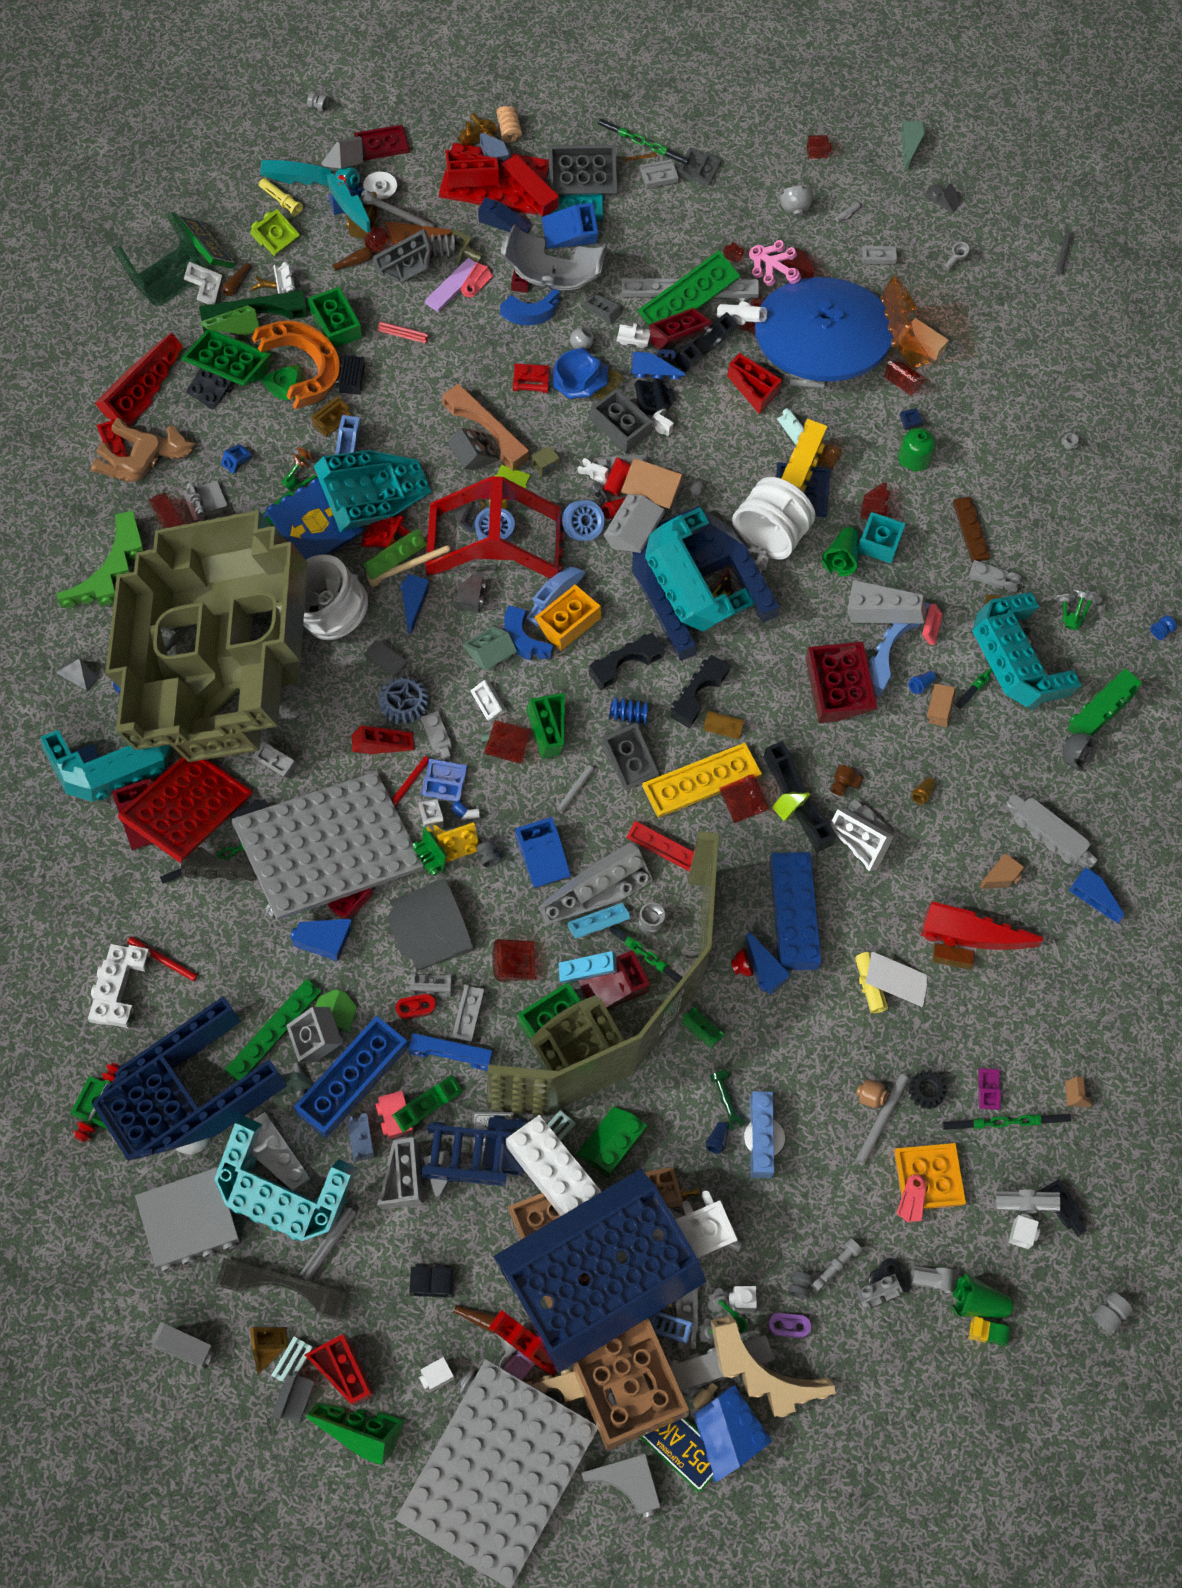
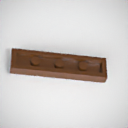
[953,497,990,563]

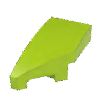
[772,792,811,821]

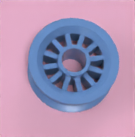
[562,500,604,541]
[475,507,515,542]

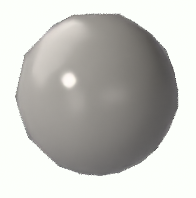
[570,327,594,350]

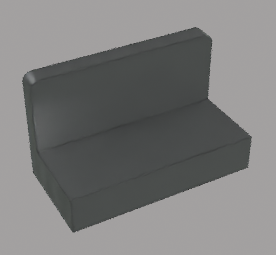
[271,1372,314,1423]

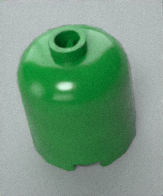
[897,428,936,472]

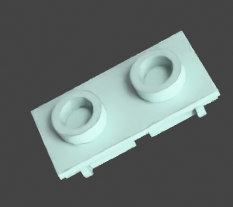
[777,408,804,445]

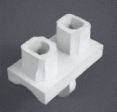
[617,323,650,348]

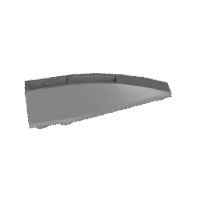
[538,843,653,924]

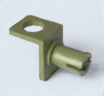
[452,229,483,263]

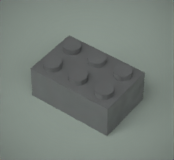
[590,388,653,453]

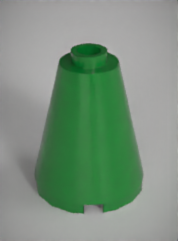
[822,527,858,577]
[952,1274,1014,1318]

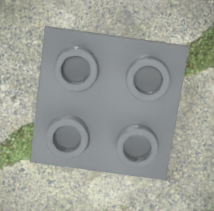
[183,481,229,521]

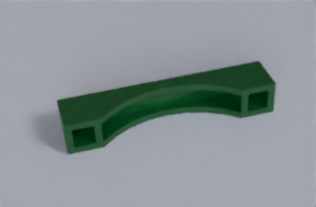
[199,290,307,332]

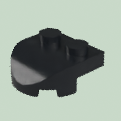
[635,378,674,415]

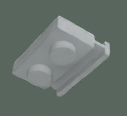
[640,159,679,188]

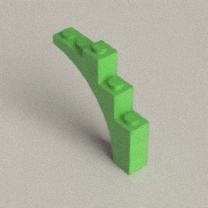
[56,510,143,608]

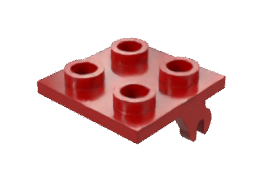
[360,516,411,548]

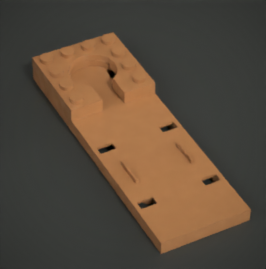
[508,1193,689,1451]

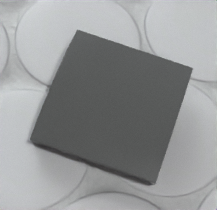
[677,147,721,185]

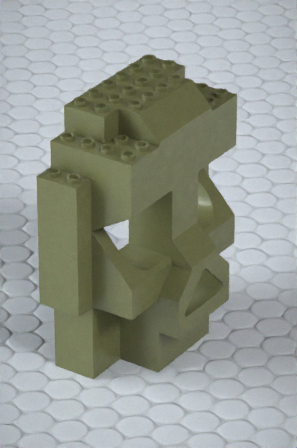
[105,510,308,762]

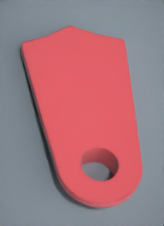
[461,262,493,298]
[896,1175,926,1223]

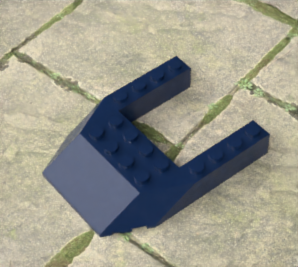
[632,506,779,661]
[93,996,287,1161]

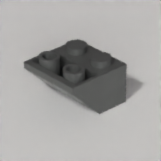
[448,428,500,471]

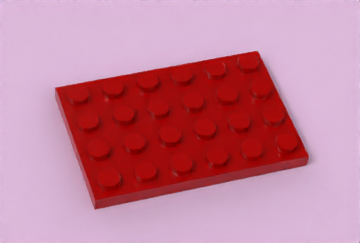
[439,143,549,215]
[117,757,253,863]

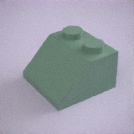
[462,626,517,670]

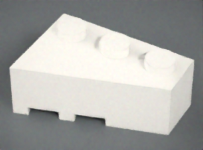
[830,809,894,871]

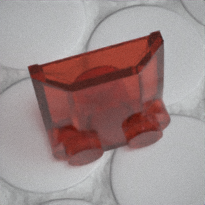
[492,939,537,983]

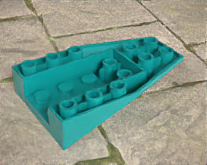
[314,450,432,532]

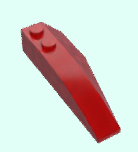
[94,333,183,427]
[920,901,1043,950]

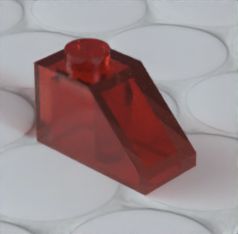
[782,246,815,279]

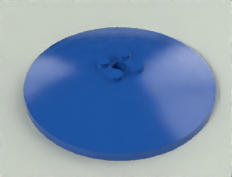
[755,277,894,381]

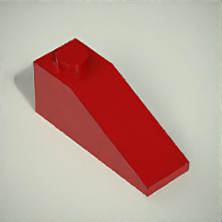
[351,725,414,754]

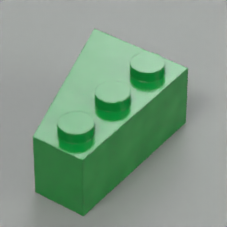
[526,693,565,759]

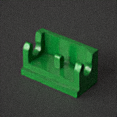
[682,1006,725,1049]

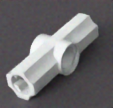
[717,301,767,325]

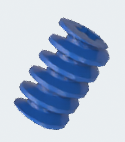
[609,696,649,726]

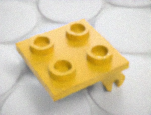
[427,822,479,863]

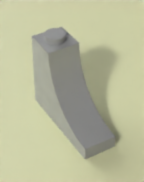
[581,1454,660,1518]

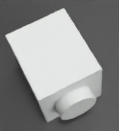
[419,1357,454,1392]

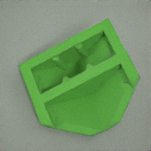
[315,990,357,1032]

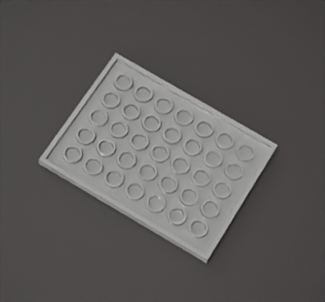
[232,771,424,921]
[395,1359,598,1588]

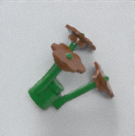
[281,447,318,491]

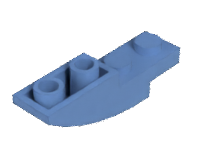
[525,566,585,627]

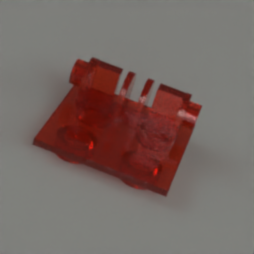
[484,720,531,764]
[719,774,769,823]

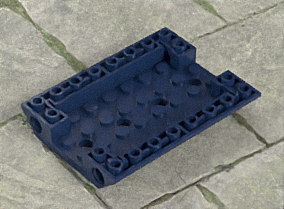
[493,1169,706,1373]

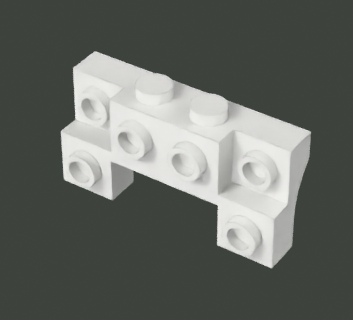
[88,944,150,1028]

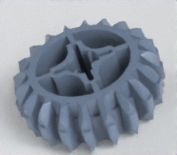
[378,675,429,725]

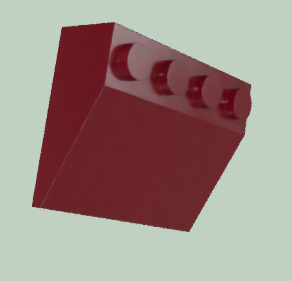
[805,642,877,723]

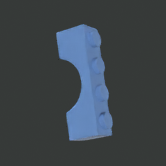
[750,1091,774,1178]

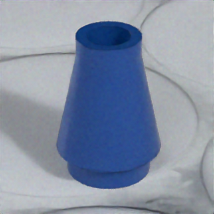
[908,671,936,694]

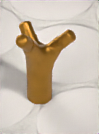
[250,276,277,291]

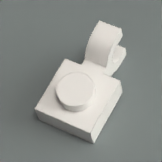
[577,458,609,484]

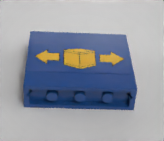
[264,478,363,560]

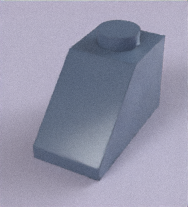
[480,133,511,168]

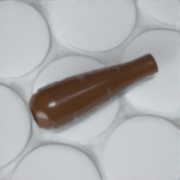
[332,247,373,271]
[222,263,251,296]
[453,1305,496,1334]

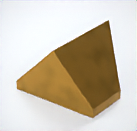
[250,1327,288,1375]

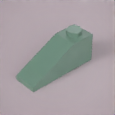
[900,121,926,170]

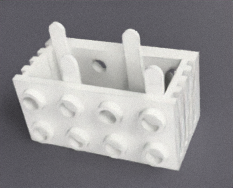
[652,1191,737,1259]

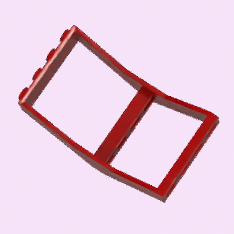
[426,476,563,579]

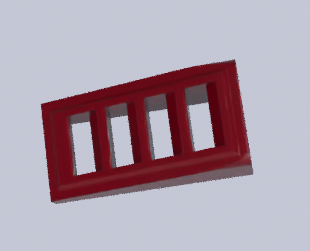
[511,269,530,293]

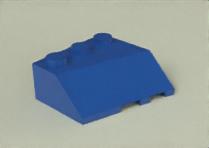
[694,1385,772,1483]

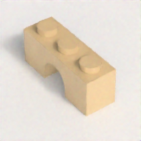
[525,1369,585,1405]

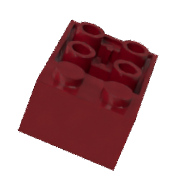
[112,779,153,851]
[578,950,650,1010]

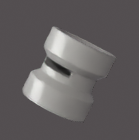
[307,91,329,112]

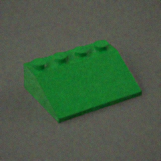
[181,329,271,386]

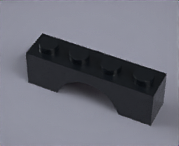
[673,312,738,372]
[589,632,664,691]
[670,655,730,729]

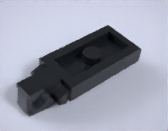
[1041,1179,1087,1237]

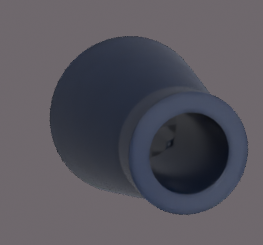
[706,1122,729,1154]

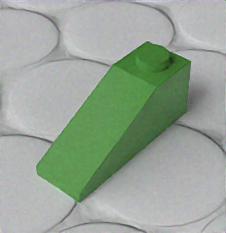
[201,305,259,335]

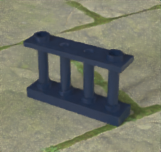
[422,1122,511,1186]

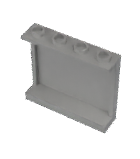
[135,1167,240,1272]

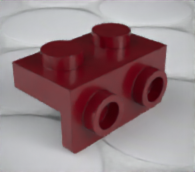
[327,888,374,920]

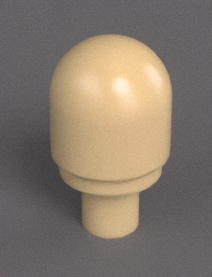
[693,1382,718,1410]

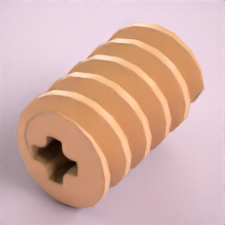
[496,106,522,143]

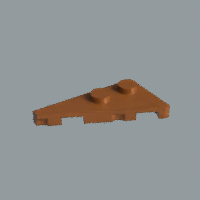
[385,221,452,245]

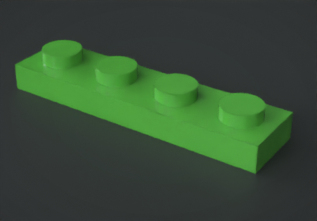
[363,529,427,579]

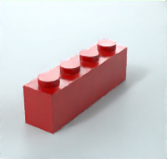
[501,154,559,217]

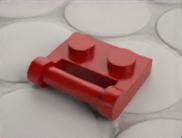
[513,363,549,394]

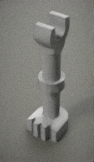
[812,1239,862,1292]

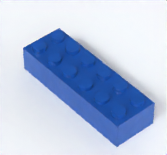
[769,852,821,971]
[294,1016,408,1139]

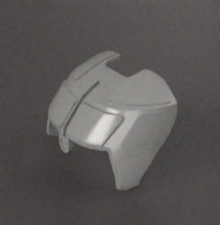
[501,224,608,290]

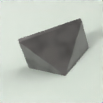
[453,499,485,533]
[56,658,98,692]

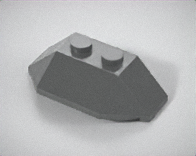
[373,229,431,283]

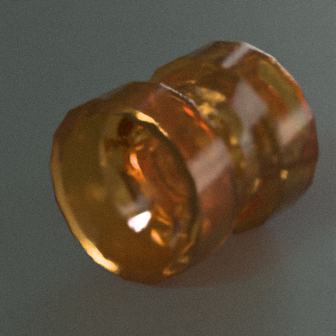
[818,445,842,470]

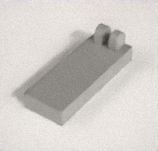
[452,985,485,1042]

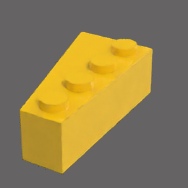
[781,419,827,493]

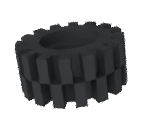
[908,1070,947,1109]

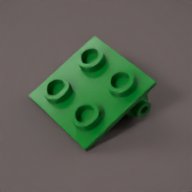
[412,826,447,876]

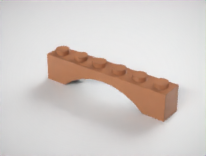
[442,384,529,471]

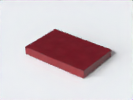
[354,125,410,161]

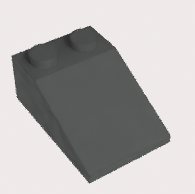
[598,723,659,790]

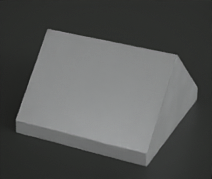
[321,136,363,168]

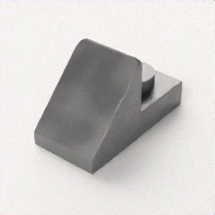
[925,183,961,213]

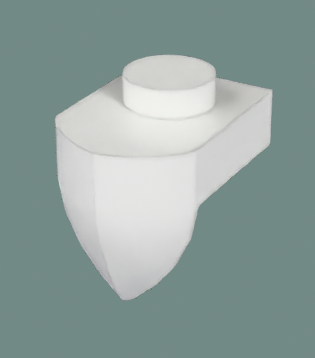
[650,409,674,437]

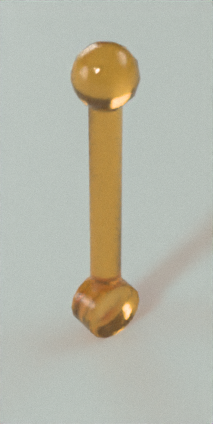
[622,152,656,163]

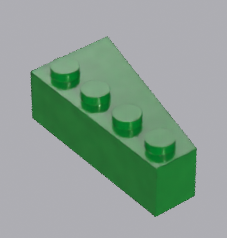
[1067,668,1142,735]

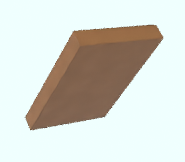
[621,458,684,510]

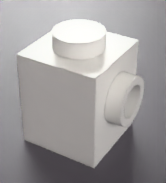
[1008,1214,1040,1249]
[729,1286,757,1312]

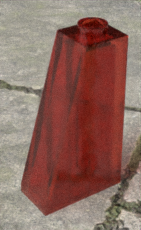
[148,493,184,529]

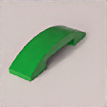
[392,1075,463,1132]

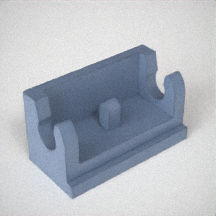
[347,1113,374,1162]

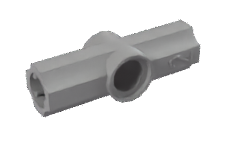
[996,1190,1060,1213]

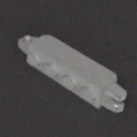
[1005,794,1097,869]

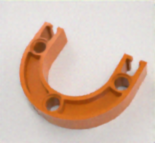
[252,321,340,410]

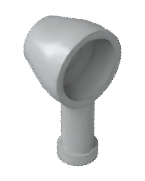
[943,242,969,271]

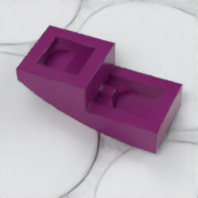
[978,1068,1001,1110]

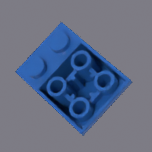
[542,203,598,249]
[631,352,685,379]
[515,817,571,888]

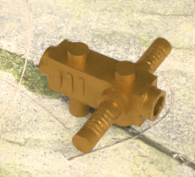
[457,113,497,146]

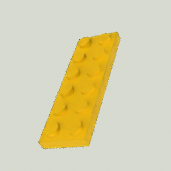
[642,743,762,818]

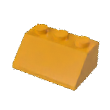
[535,584,601,651]

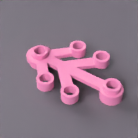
[749,240,801,286]

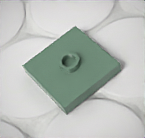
[274,1071,313,1097]

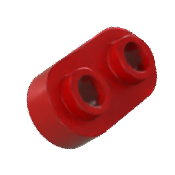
[395,994,436,1019]

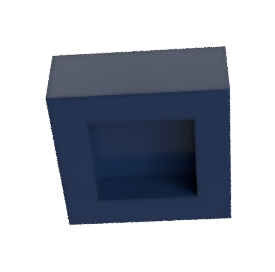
[899,408,923,430]

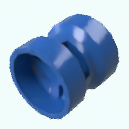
[1150,615,1177,640]

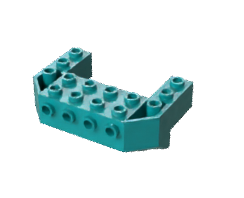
[645,507,754,631]
[972,592,1082,711]
[40,729,174,802]
[214,1116,358,1241]

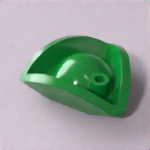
[262,365,303,400]

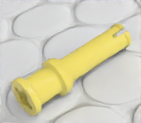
[259,178,303,216]

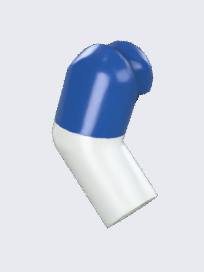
[452,801,480,820]

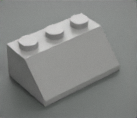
[604,494,665,553]

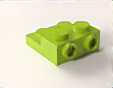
[250,209,300,257]

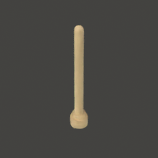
[366,545,451,588]

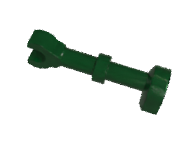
[710,1069,744,1131]

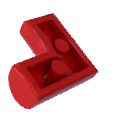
[602,457,631,497]

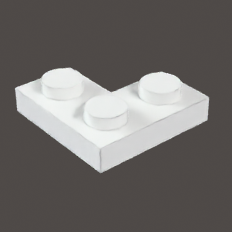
[184,262,222,304]

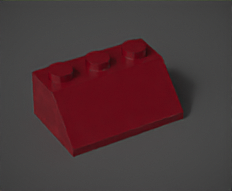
[649,308,712,350]

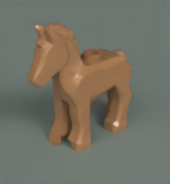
[90,418,195,482]

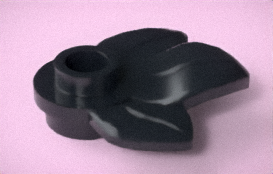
[869,1258,910,1301]

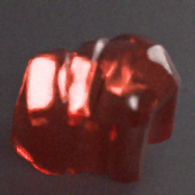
[723,242,744,263]

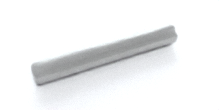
[299,1207,356,1282]

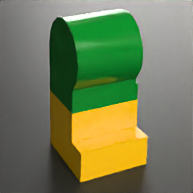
[968,1316,1011,1346]

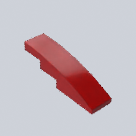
[488,1310,557,1377]

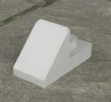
[418,799,443,830]

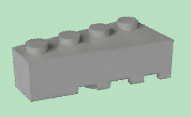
[848,580,926,623]

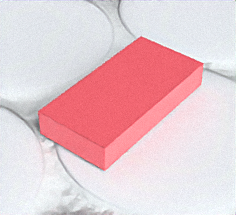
[922,604,943,645]

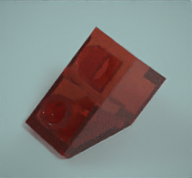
[860,483,889,520]

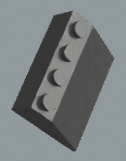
[548,145,617,195]

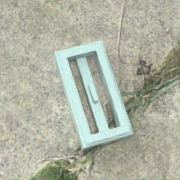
[547,1110,576,1141]
[271,1337,313,1383]

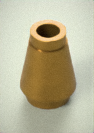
[911,777,936,805]

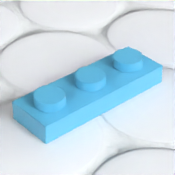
[567,903,630,938]
[559,951,617,983]

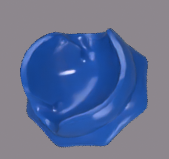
[553,348,608,399]

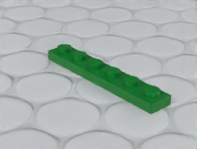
[225,979,322,1081]

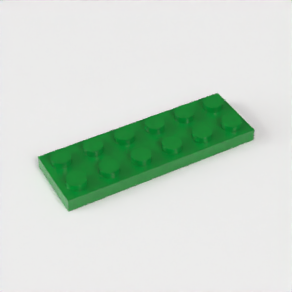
[638,251,740,326]

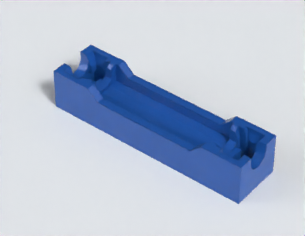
[409,1033,492,1071]

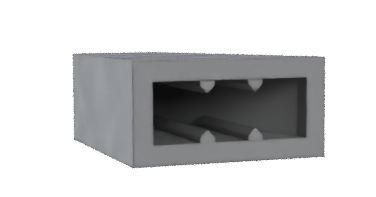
[151,1322,215,1369]

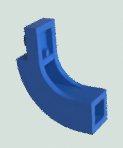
[500,289,560,326]
[504,605,553,661]

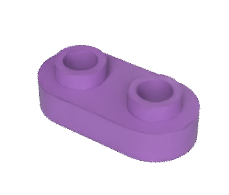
[768,1313,811,1338]

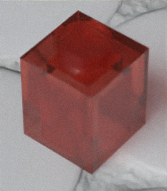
[806,135,832,159]

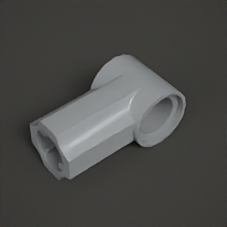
[911,1266,954,1293]

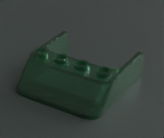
[112,212,207,306]

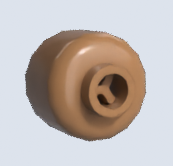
[856,1079,888,1109]

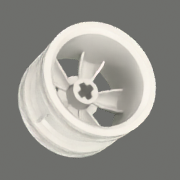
[732,477,815,559]
[303,555,368,640]

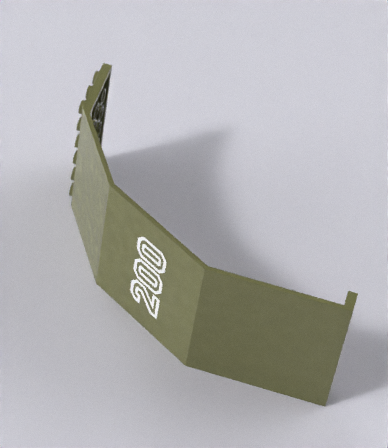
[487,831,719,1116]

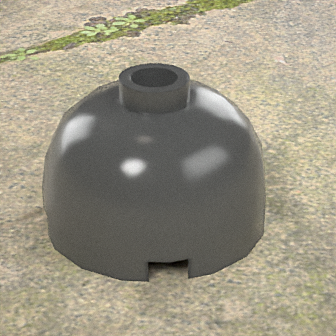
[1062,732,1099,771]

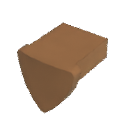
[1065,1077,1092,1107]

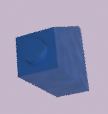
[290,919,352,962]

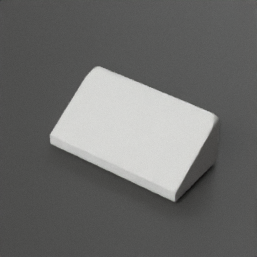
[471,680,507,721]

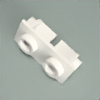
[273,262,295,294]

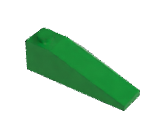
[306,1403,405,1466]

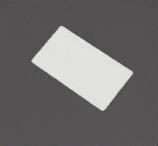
[866,952,927,1007]

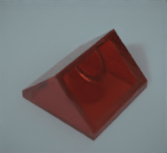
[884,360,927,396]

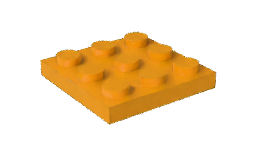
[894,1143,966,1209]

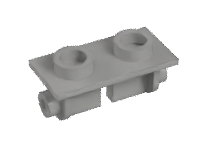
[857,1274,903,1309]

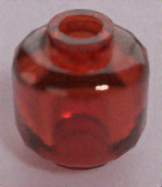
[364,226,389,253]

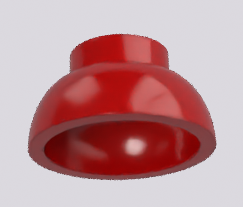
[731,948,754,976]

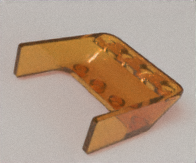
[880,275,931,368]

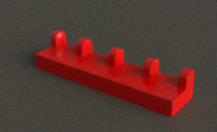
[626,821,694,871]

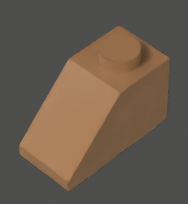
[979,853,1024,889]

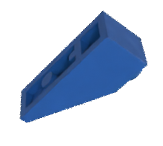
[400,574,429,634]
[1069,867,1124,924]
[745,932,790,995]

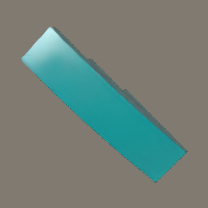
[260,160,332,186]
[327,173,371,233]

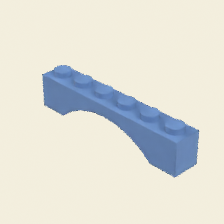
[335,415,361,454]
[868,602,930,697]

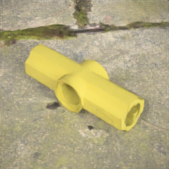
[855,952,888,1014]

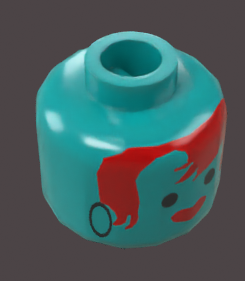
[335,167,360,190]

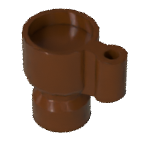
[830,765,863,796]

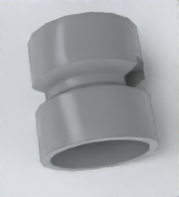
[638,902,665,935]
[1092,1292,1133,1333]

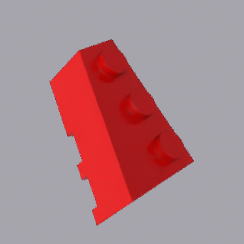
[304,1334,375,1406]

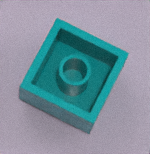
[858,512,905,564]

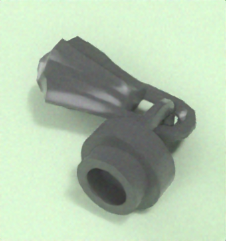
[589,482,609,516]

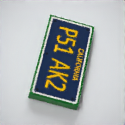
[172,214,236,268]
[640,1418,713,1493]

